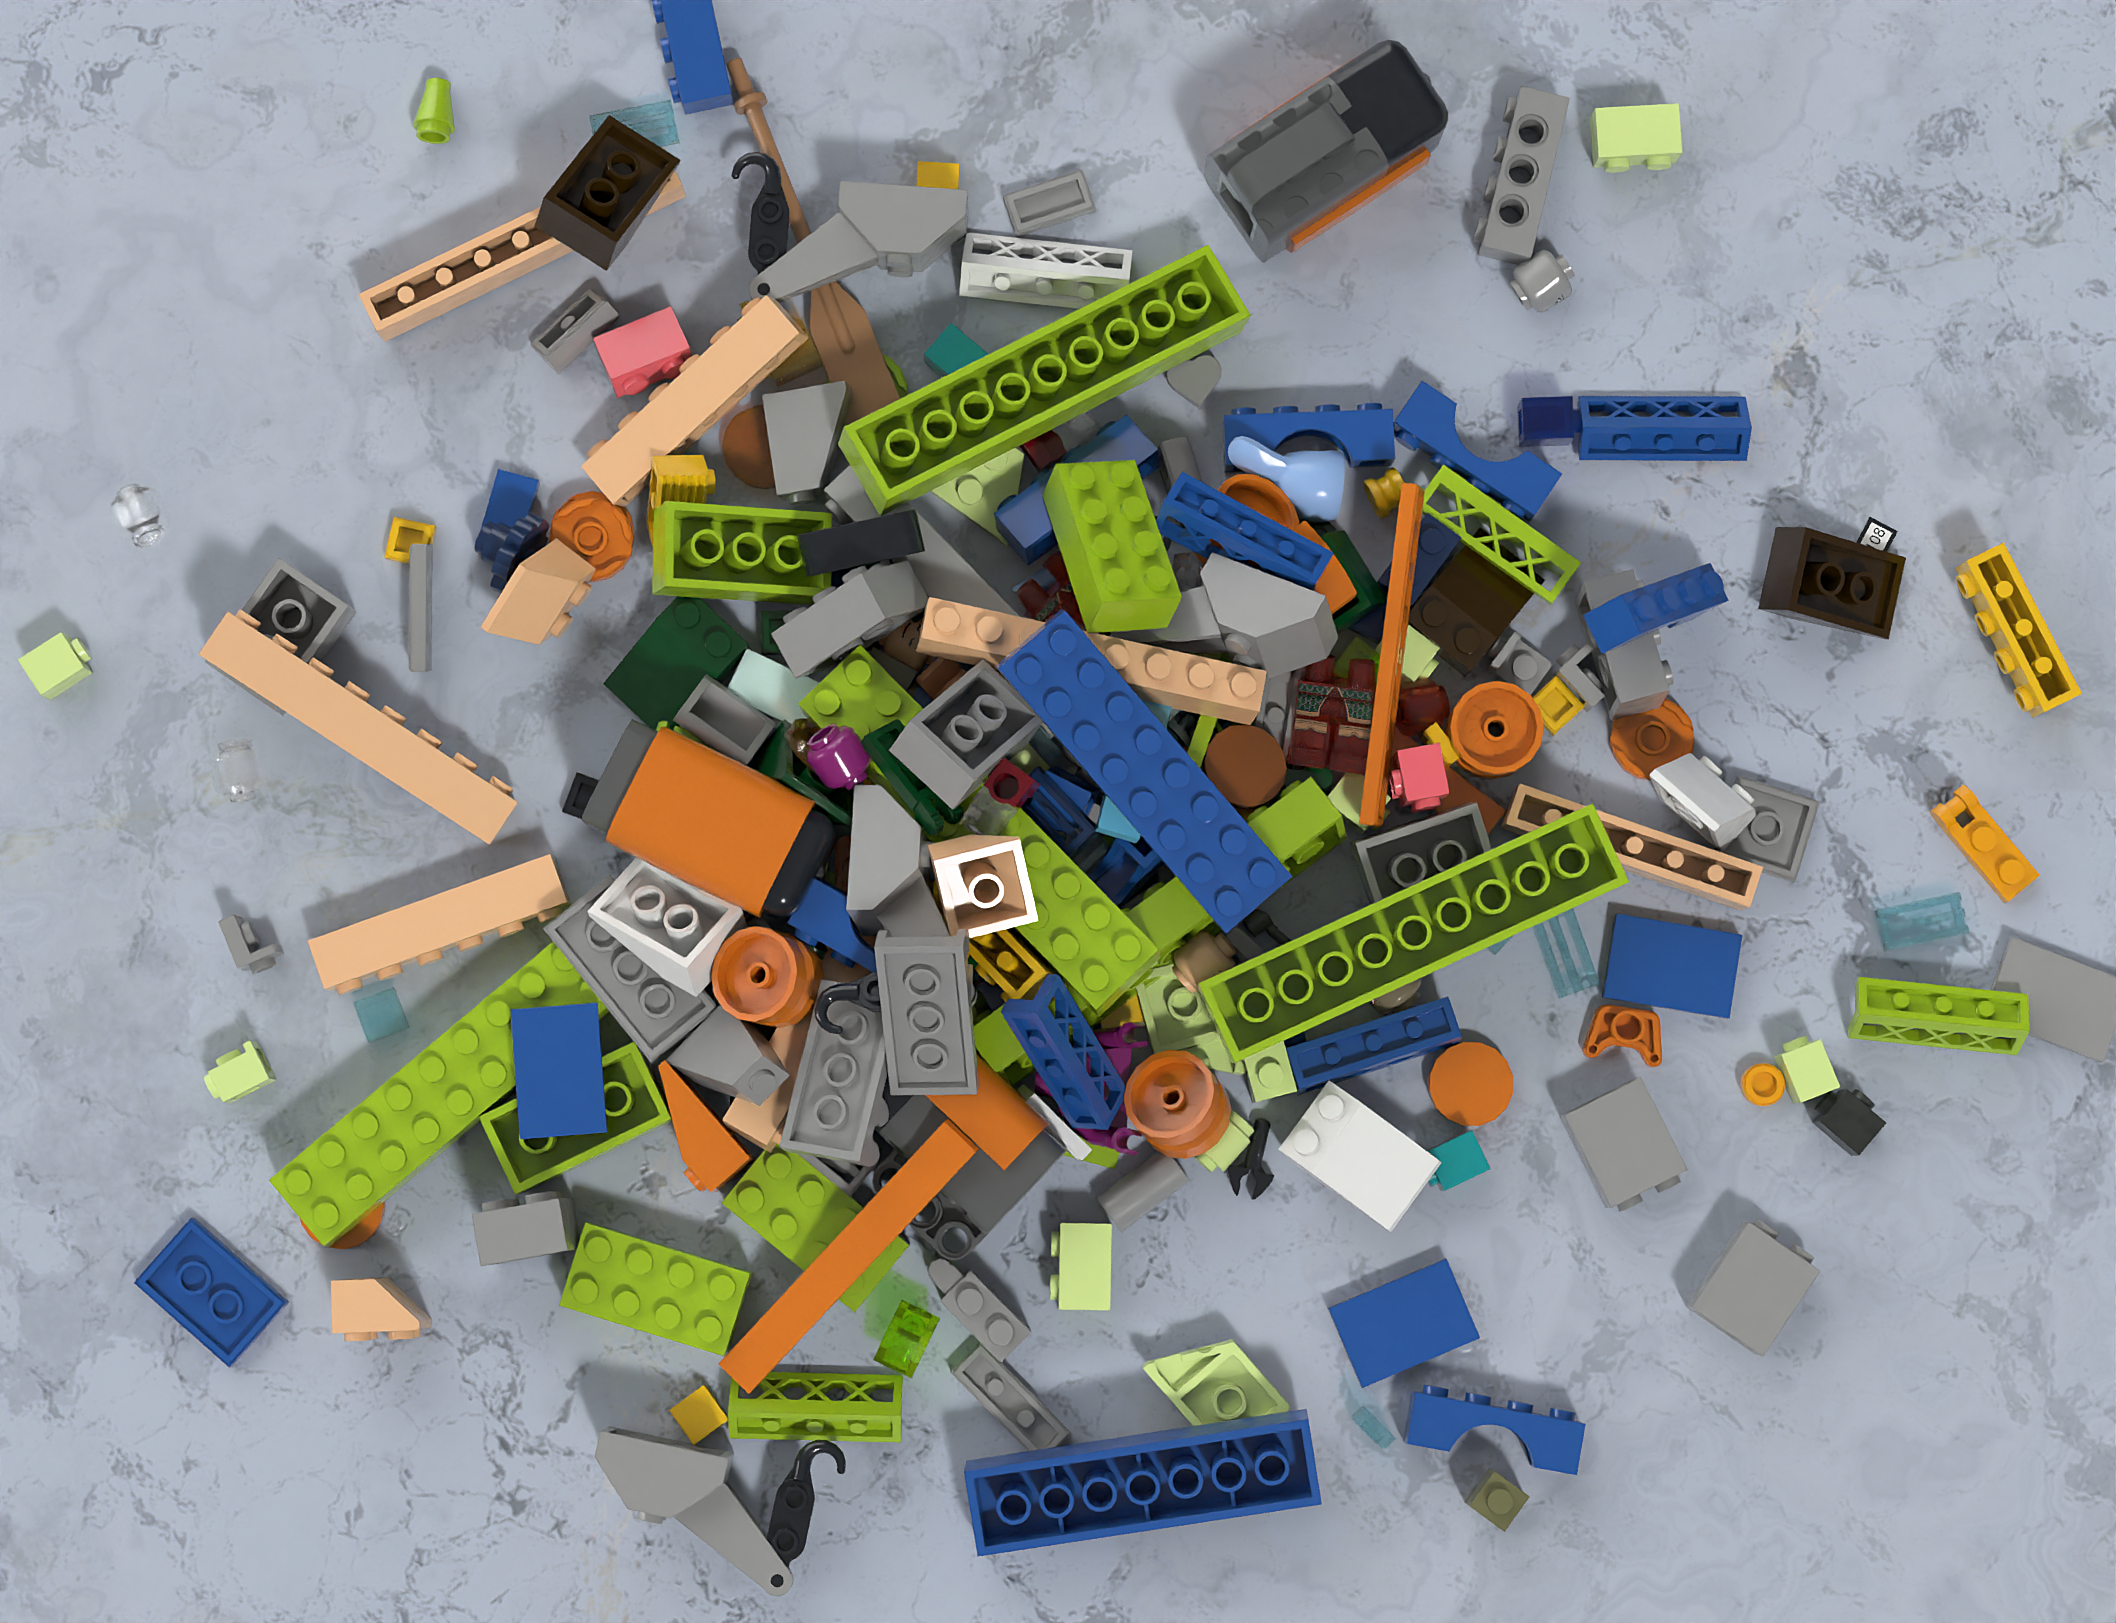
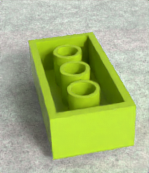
[1042,460,1182,633]
[652,501,832,605]
[479,1042,672,1195]
[721,1144,911,1313]
[559,1222,753,1356]

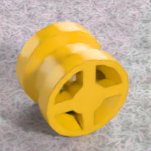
[1363,467,1404,519]

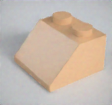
[481,539,597,645]
[928,835,1038,938]

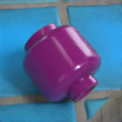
[807,723,871,790]

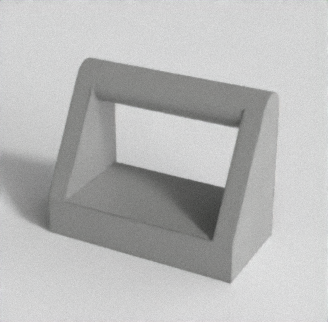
[673,674,776,766]

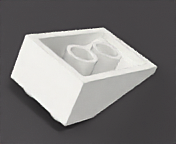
[1650,753,1756,852]
[587,858,748,997]
[1279,1080,1441,1232]

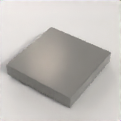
[1714,776,1820,883]

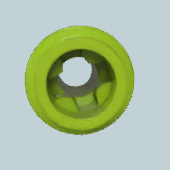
[413,78,455,144]

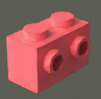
[593,306,692,398]
[1388,743,1450,813]

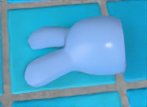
[1221,436,1346,523]

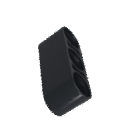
[797,509,925,577]

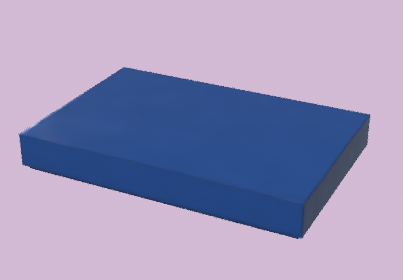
[1602,914,1742,1019]
[510,1003,607,1139]
[134,1218,289,1368]
[1328,1258,1480,1388]

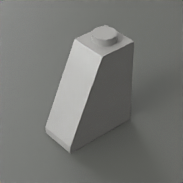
[762,381,853,505]
[666,1005,790,1106]

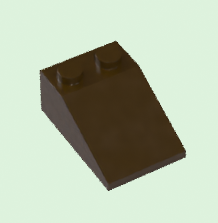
[535,115,681,271]
[1408,527,1545,677]
[1758,527,1906,639]

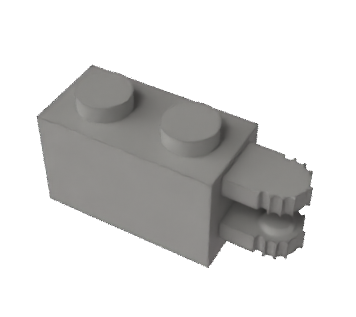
[927,1257,1031,1363]

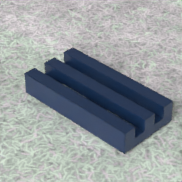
[1020,766,1096,857]

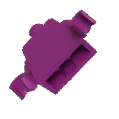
[1035,1022,1147,1156]

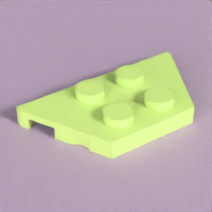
[930,448,1024,546]
[1136,962,1246,1076]
[1142,1339,1290,1426]

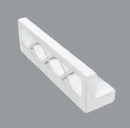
[959,232,1133,309]

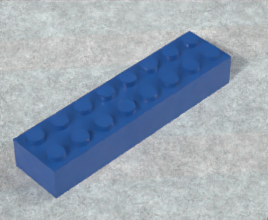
[995,609,1292,933]
[964,1409,1322,1557]

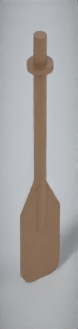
[726,58,900,425]

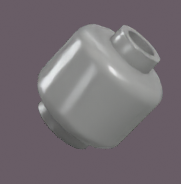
[1510,250,1575,313]

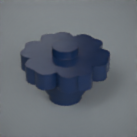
[474,512,549,593]

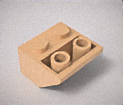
[331,1277,432,1341]

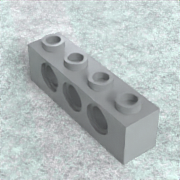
[1473,86,1570,265]

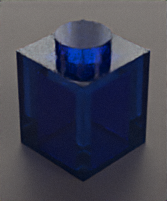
[1517,396,1581,447]

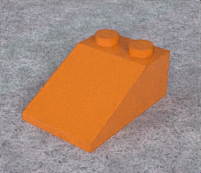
[658,1060,756,1193]

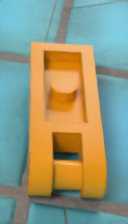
[1930,784,2040,903]

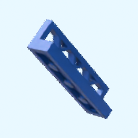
[1577,396,1752,461]
[1156,472,1334,591]
[1001,974,1126,1130]
[1286,996,1462,1096]

